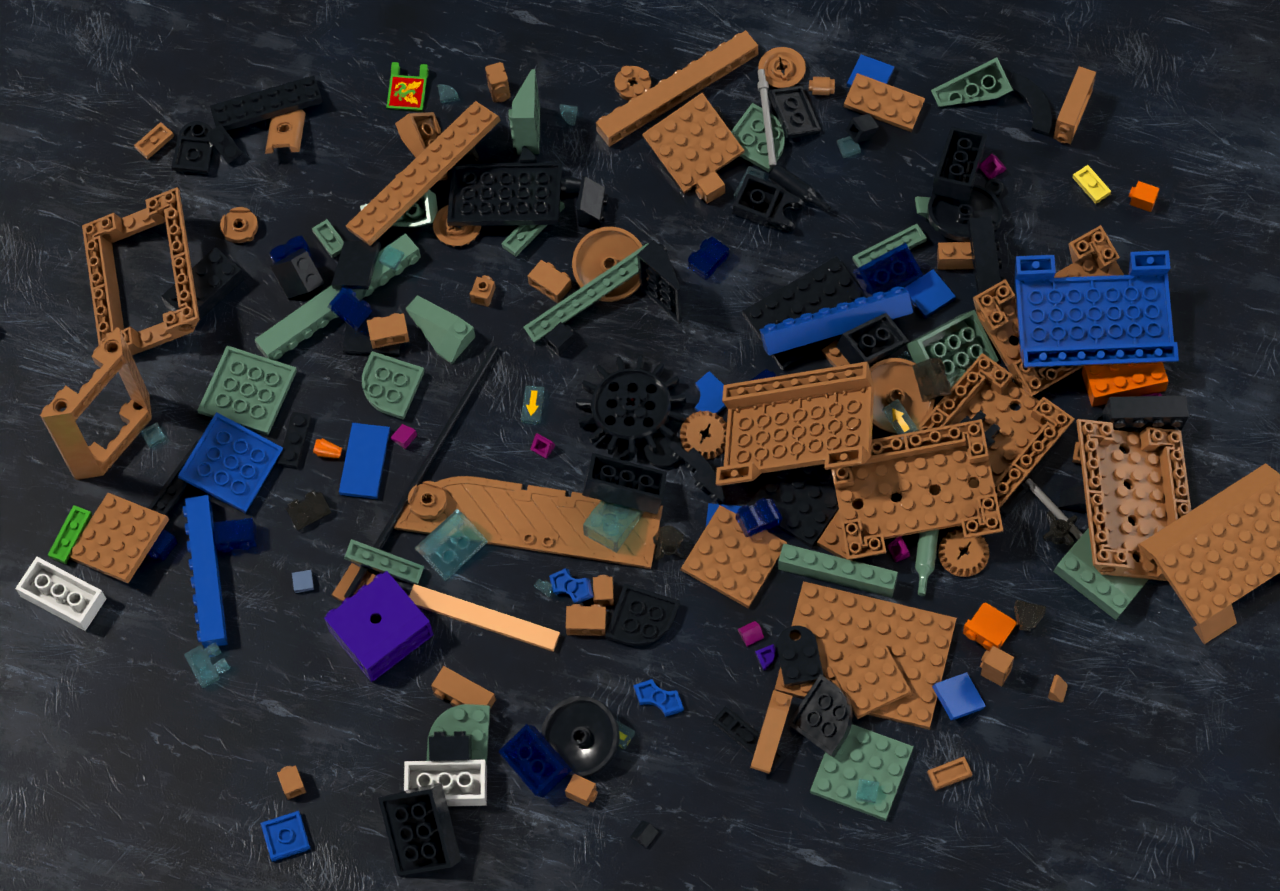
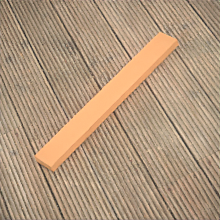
[409,584,560,652]

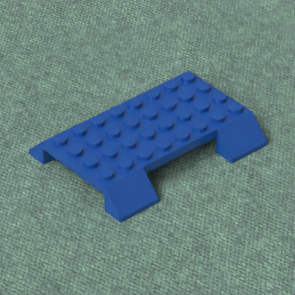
[1015,250,1179,368]

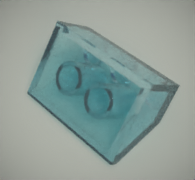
[415,508,488,581]

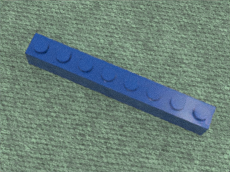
[760,286,913,355]
[183,495,228,648]

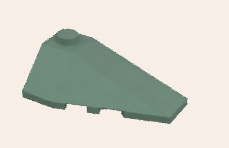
[931,57,1013,107]
[360,190,438,228]

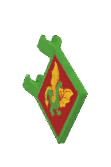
[386,62,429,112]

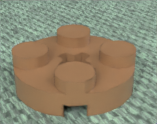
[615,66,651,101]
[220,207,258,243]
[408,481,447,520]

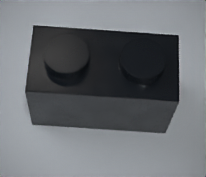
[429,731,472,761]

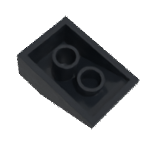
[836,313,909,368]

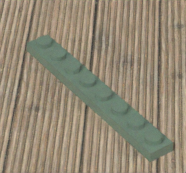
[524,243,648,343]

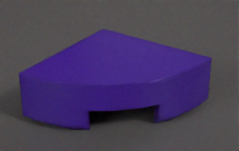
[755,644,775,671]

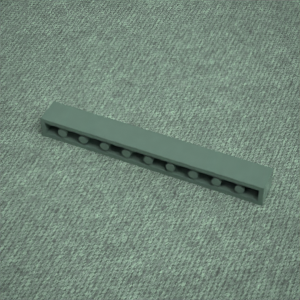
[254,233,421,360]

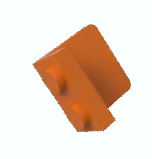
[963,603,1016,651]

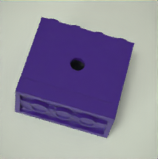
[324,571,434,683]

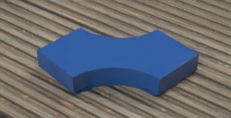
[549,568,594,604]
[633,679,684,717]

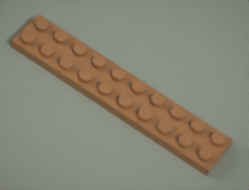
[346,101,501,246]

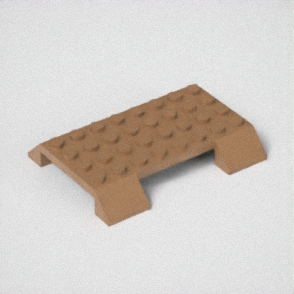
[716,362,874,486]
[1138,463,1280,644]

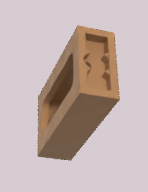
[1053,66,1096,144]

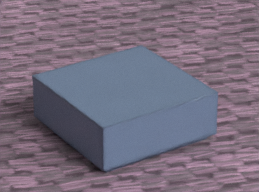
[292,570,314,593]

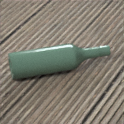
[915,529,939,596]

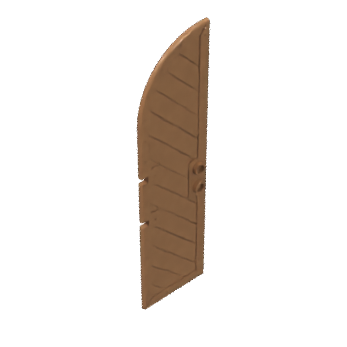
[394,476,663,569]

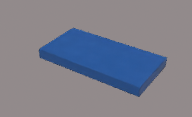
[339,423,390,499]

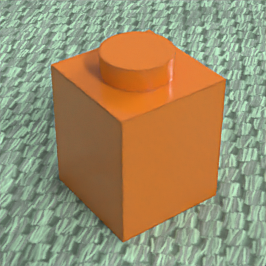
[1129,181,1159,212]

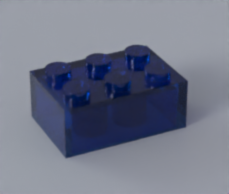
[853,242,924,298]
[498,724,572,797]

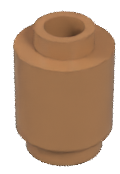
[809,77,835,96]

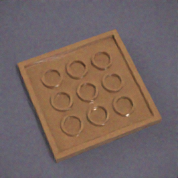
[642,93,745,194]
[69,493,169,583]
[681,505,787,609]

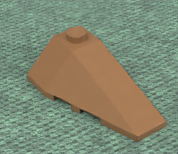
[395,112,448,180]

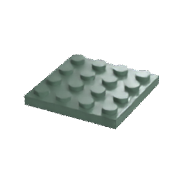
[197,346,297,436]
[810,724,914,821]

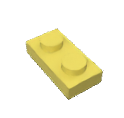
[1073,165,1111,204]

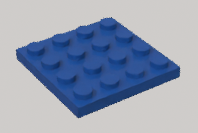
[178,412,283,514]

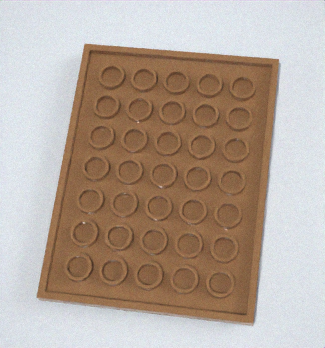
[774,581,957,730]

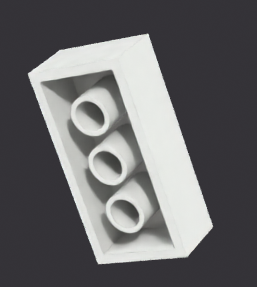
[15,557,106,631]
[404,760,487,806]

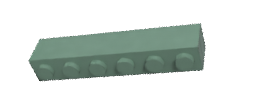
[778,543,898,598]

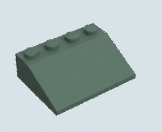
[508,69,540,155]
[906,310,999,393]
[1053,528,1149,620]

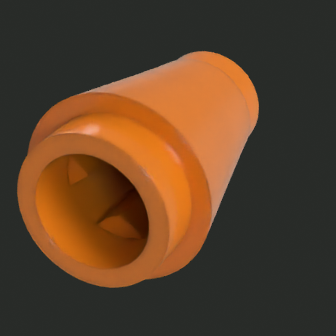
[313,438,342,459]

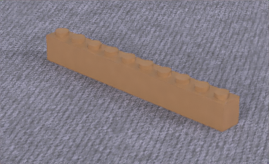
[596,30,758,147]

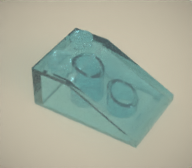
[583,501,645,553]

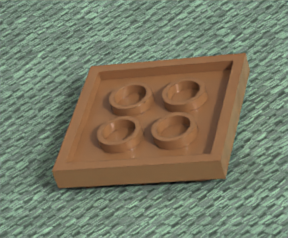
[830,641,911,719]

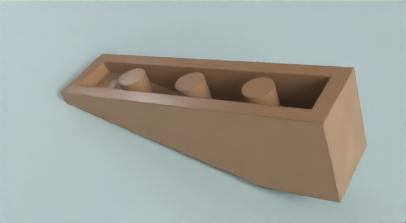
[750,690,793,774]

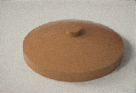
[572,227,642,302]
[869,358,935,434]

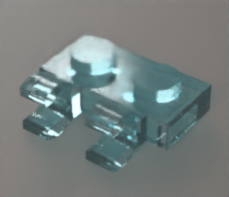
[184,642,230,688]

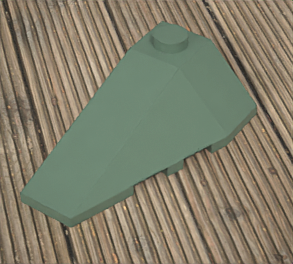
[406,295,475,364]

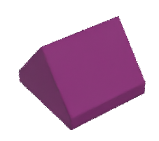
[530,433,555,458]
[887,536,911,562]
[738,621,764,647]

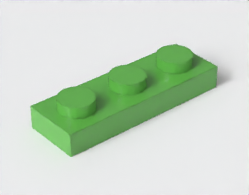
[48,505,92,564]

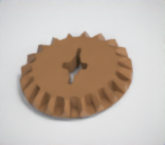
[758,47,806,89]
[433,205,481,247]
[680,410,727,460]
[938,529,990,577]

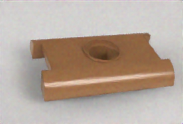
[265,110,305,154]

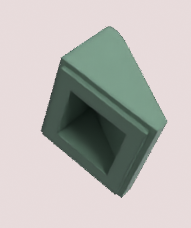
[915,196,930,219]

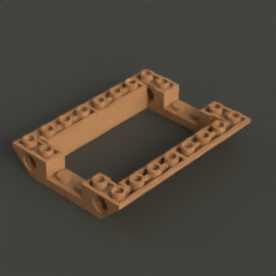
[82,187,200,356]
[40,327,152,480]

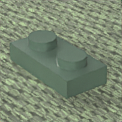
[312,219,344,259]

